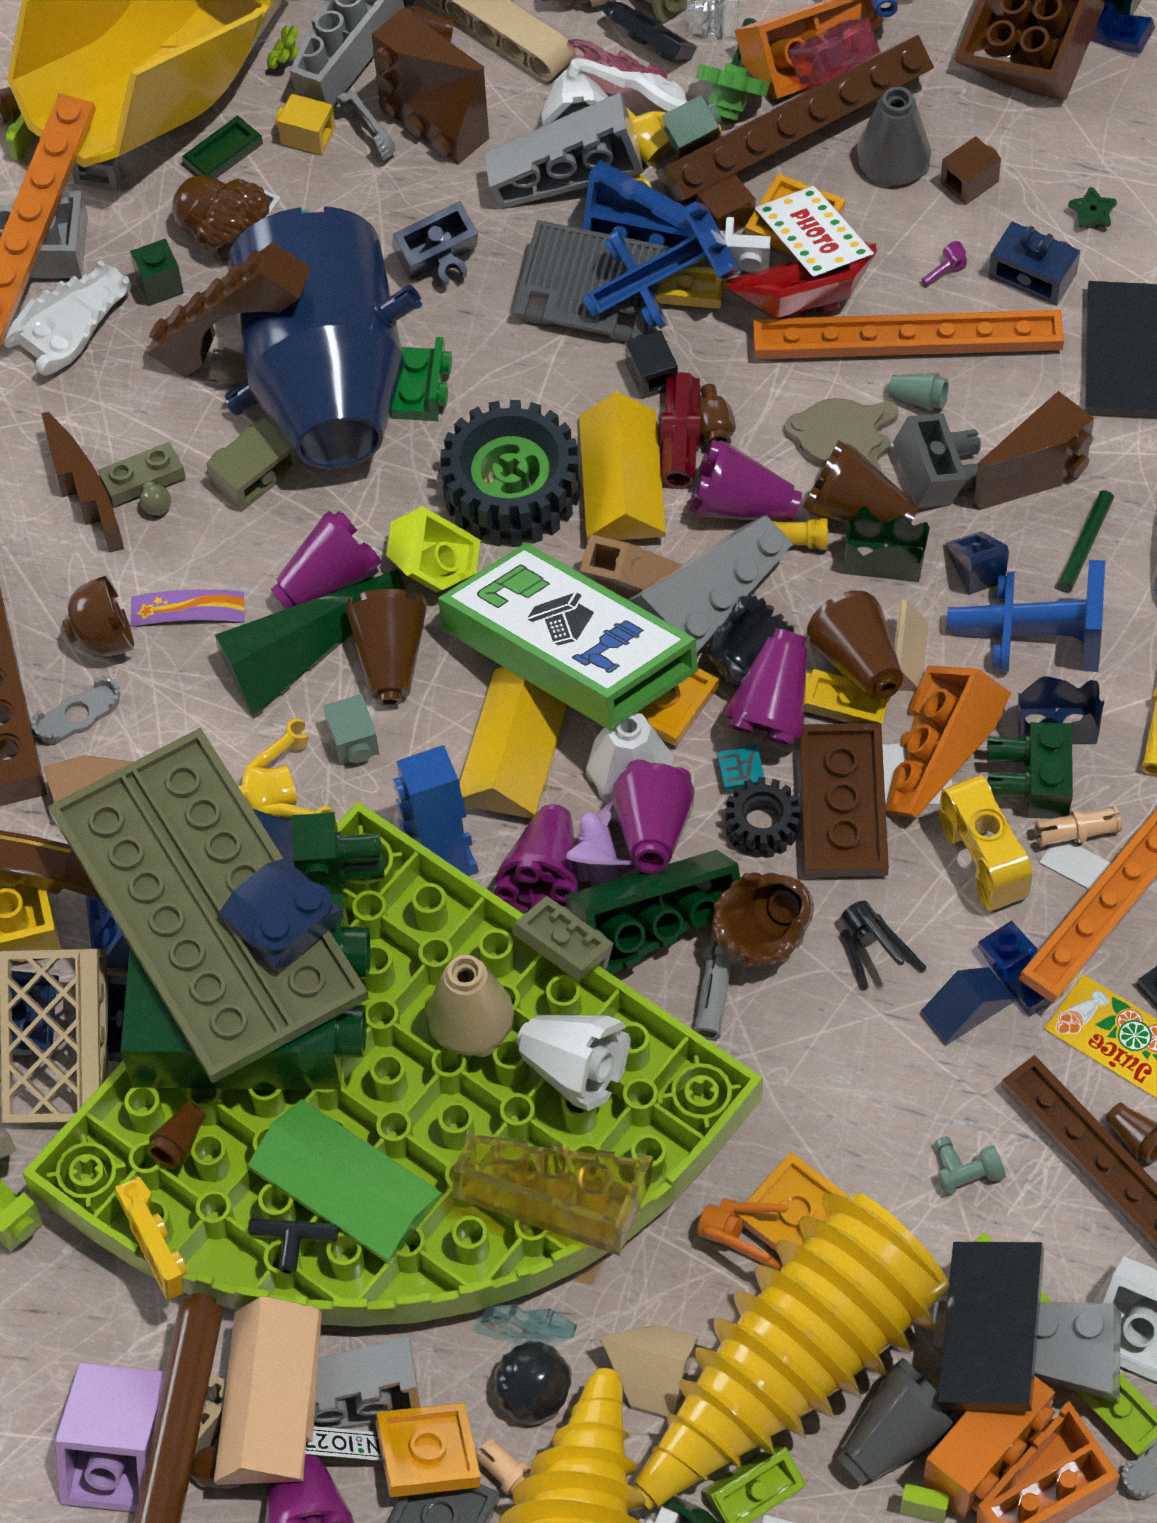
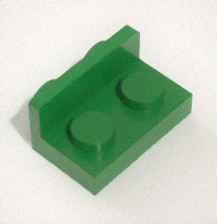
[391,337,452,421]

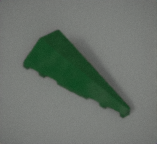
[215,569,405,719]

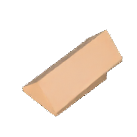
[214,1296,322,1485]

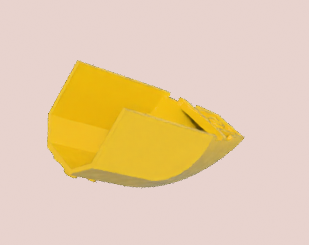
[7,0,283,168]

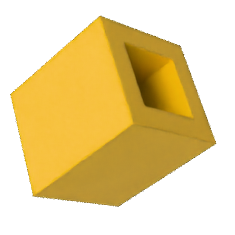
[275,93,336,156]

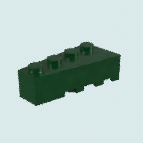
[565,850,740,974]

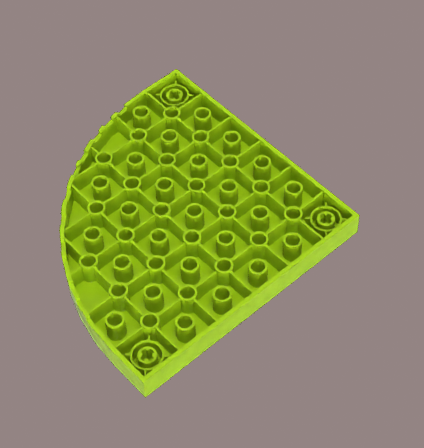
[22,801,763,1327]

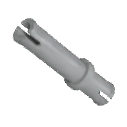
[694,925,736,1040]

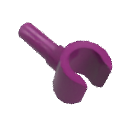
[921,241,967,286]

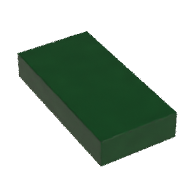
[182,115,263,178]

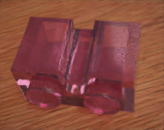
[788,18,881,84]

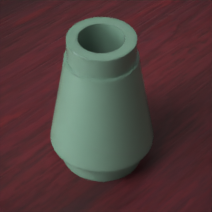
[889,373,949,411]

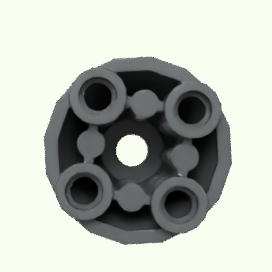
[856,87,931,189]
[837,1357,960,1485]

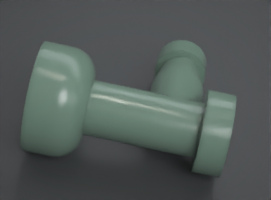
[934,1136,1006,1195]

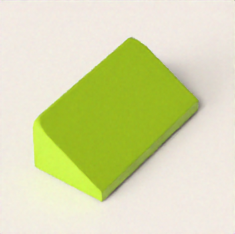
[702,1443,807,1523]

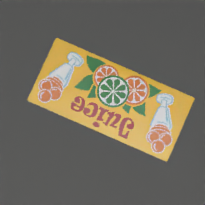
[1044,975,1157,1098]

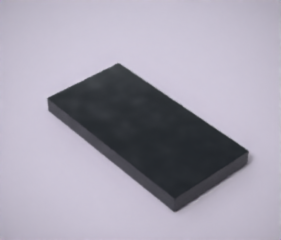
[1085,281,1157,418]
[938,1242,1044,1411]

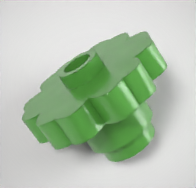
[696,63,770,120]

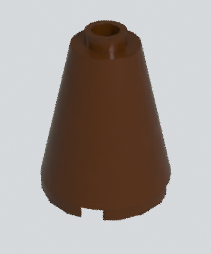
[346,589,427,706]
[807,590,903,700]

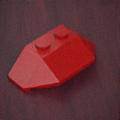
[722,242,877,318]

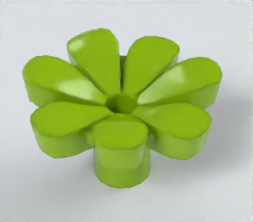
[267,25,299,69]

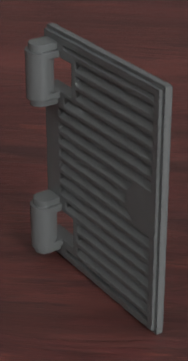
[511,220,670,342]

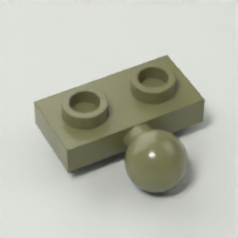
[98,442,186,516]

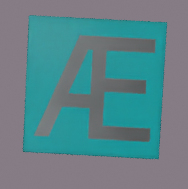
[717,745,764,794]

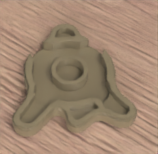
[785,398,899,471]

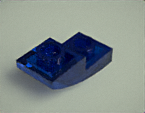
[1091,2,1155,54]
[978,920,1064,1017]

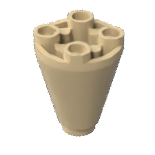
[427,955,514,1057]

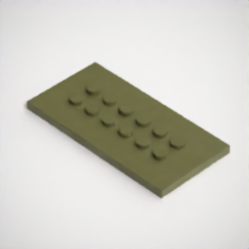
[48,727,369,1083]

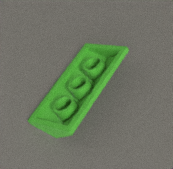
[247,1099,442,1264]

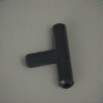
[248,1218,338,1274]

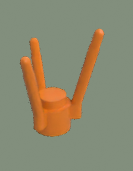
[698,1198,788,1271]

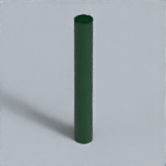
[1057,490,1114,592]

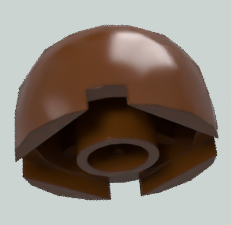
[62,575,135,658]

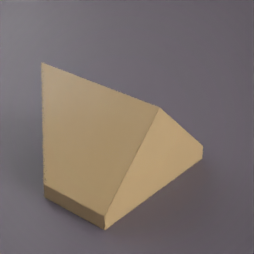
[600,1325,699,1419]

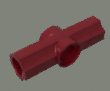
[661,372,701,489]

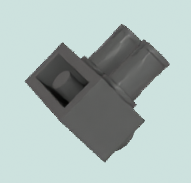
[893,413,981,508]

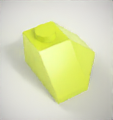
[386,506,481,593]

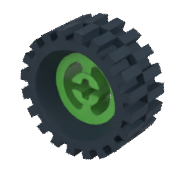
[440,399,580,547]

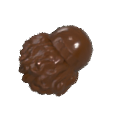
[172,175,270,264]
[712,872,814,968]

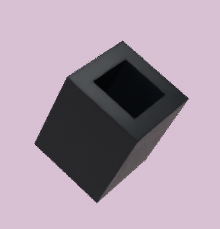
[625,330,678,399]

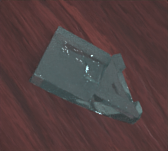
[481,1304,577,1339]

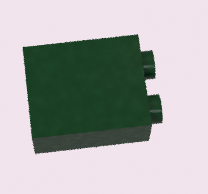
[121,894,371,1090]

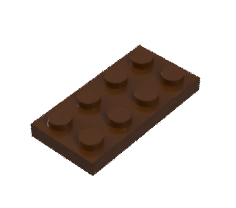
[799,723,889,877]

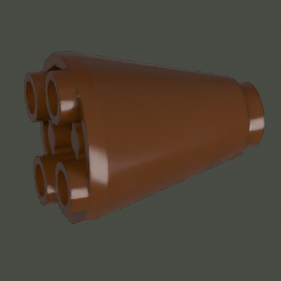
[803,440,918,525]

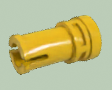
[772,518,828,550]

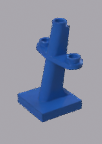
[583,201,741,329]
[947,560,1105,672]

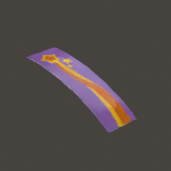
[131,589,245,627]

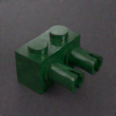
[987,722,1073,819]
[292,812,385,894]

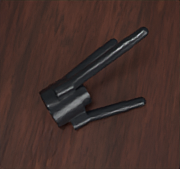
[840,900,926,990]

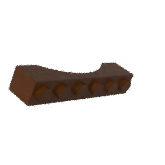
[147,242,312,378]

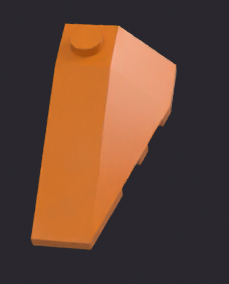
[734,0,884,99]
[886,665,1011,817]

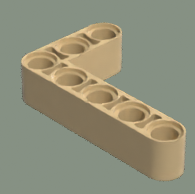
[424,0,576,82]

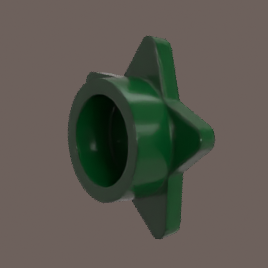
[1068,187,1117,228]

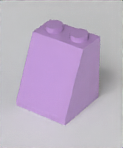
[55,1363,165,1512]

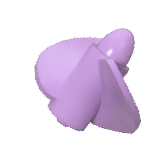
[566,800,636,887]

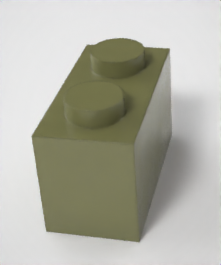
[206,417,299,512]

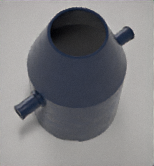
[225,206,422,469]

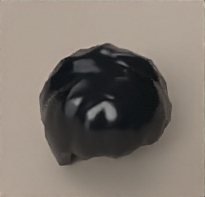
[494,1341,572,1425]

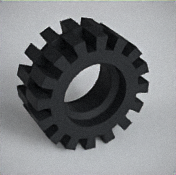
[725,777,800,858]

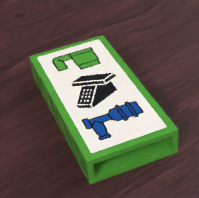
[438,543,698,730]

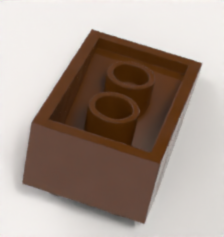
[973,391,1094,510]

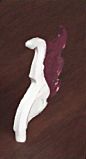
[567,39,688,112]

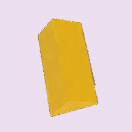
[579,391,666,542]
[459,667,568,818]

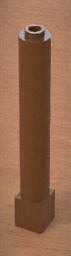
[134,1293,224,1523]

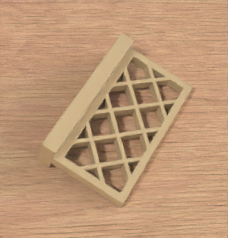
[0,949,109,1123]

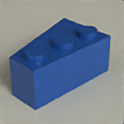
[582,160,695,267]
[393,745,479,876]

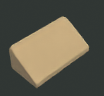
[894,600,928,692]

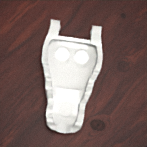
[3,261,131,376]

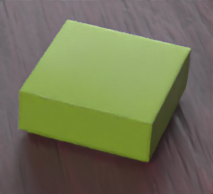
[900,1484,950,1523]

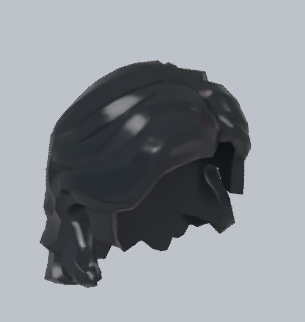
[708,595,795,687]

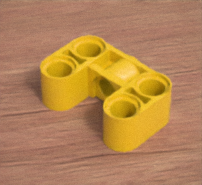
[939,775,1032,912]

